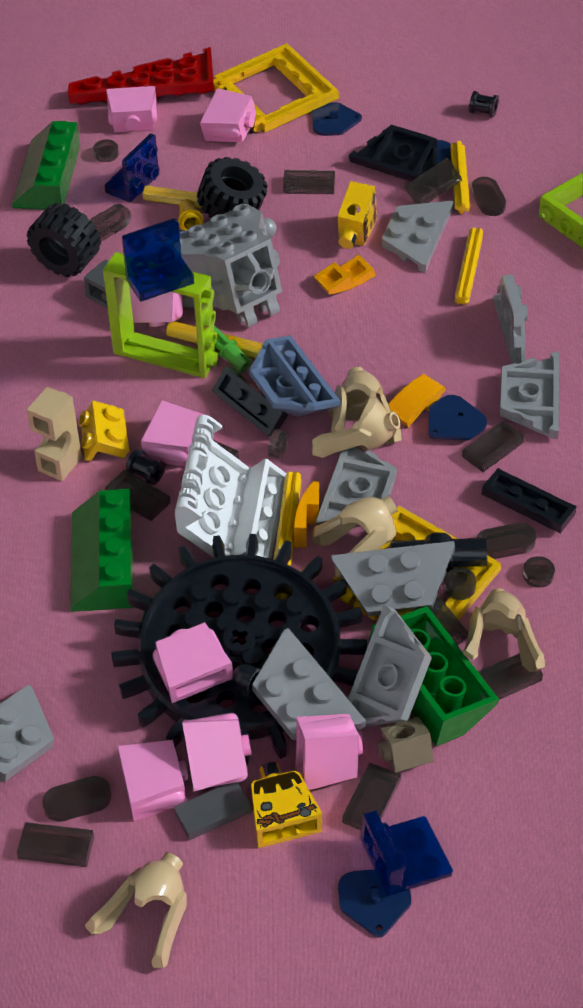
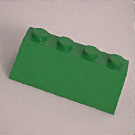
[12,121,80,210]
[70,489,134,612]
[368,606,499,746]

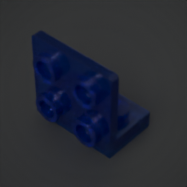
[105,133,160,203]
[122,218,194,302]
[360,810,453,896]

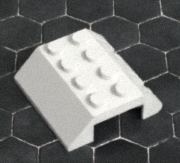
[175,415,286,559]

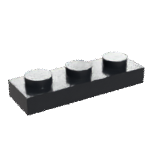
[211,366,289,438]
[481,468,577,534]

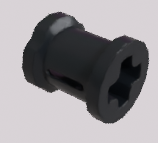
[469,91,499,117]
[126,449,166,485]

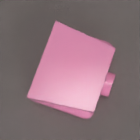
[106,86,157,133]
[200,89,256,142]
[129,281,183,327]
[141,400,204,467]
[153,622,233,703]
[182,713,252,792]
[295,714,363,790]
[118,740,189,821]

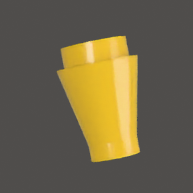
[178,199,204,231]

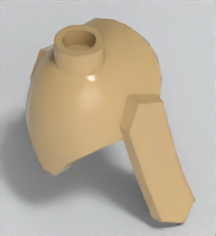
[331,367,402,444]
[311,397,400,458]
[311,495,398,578]
[463,588,546,672]
[85,852,187,968]

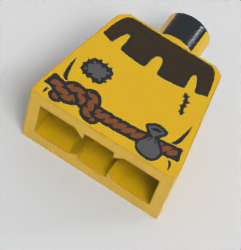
[338,181,377,249]
[251,762,322,849]

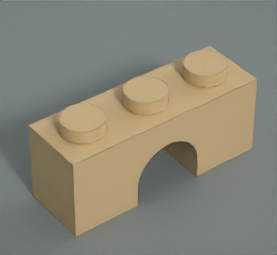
[27,387,82,481]

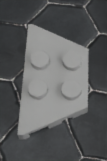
[382,201,454,273]
[493,274,528,364]
[500,352,559,439]
[316,447,397,526]
[332,541,455,616]
[348,605,432,727]
[252,628,366,740]
[0,684,54,783]

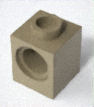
[378,717,434,773]

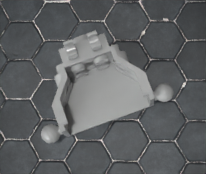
[156,204,282,328]

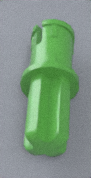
[214,325,253,374]

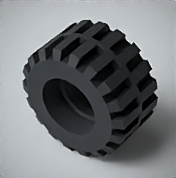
[197,157,268,218]
[26,203,101,277]

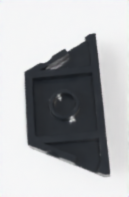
[349,124,439,190]

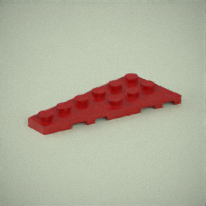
[68,47,214,105]

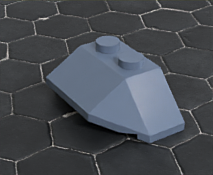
[249,335,341,417]

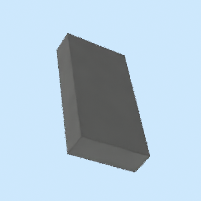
[174,782,252,840]

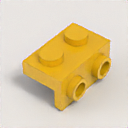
[78,400,129,462]

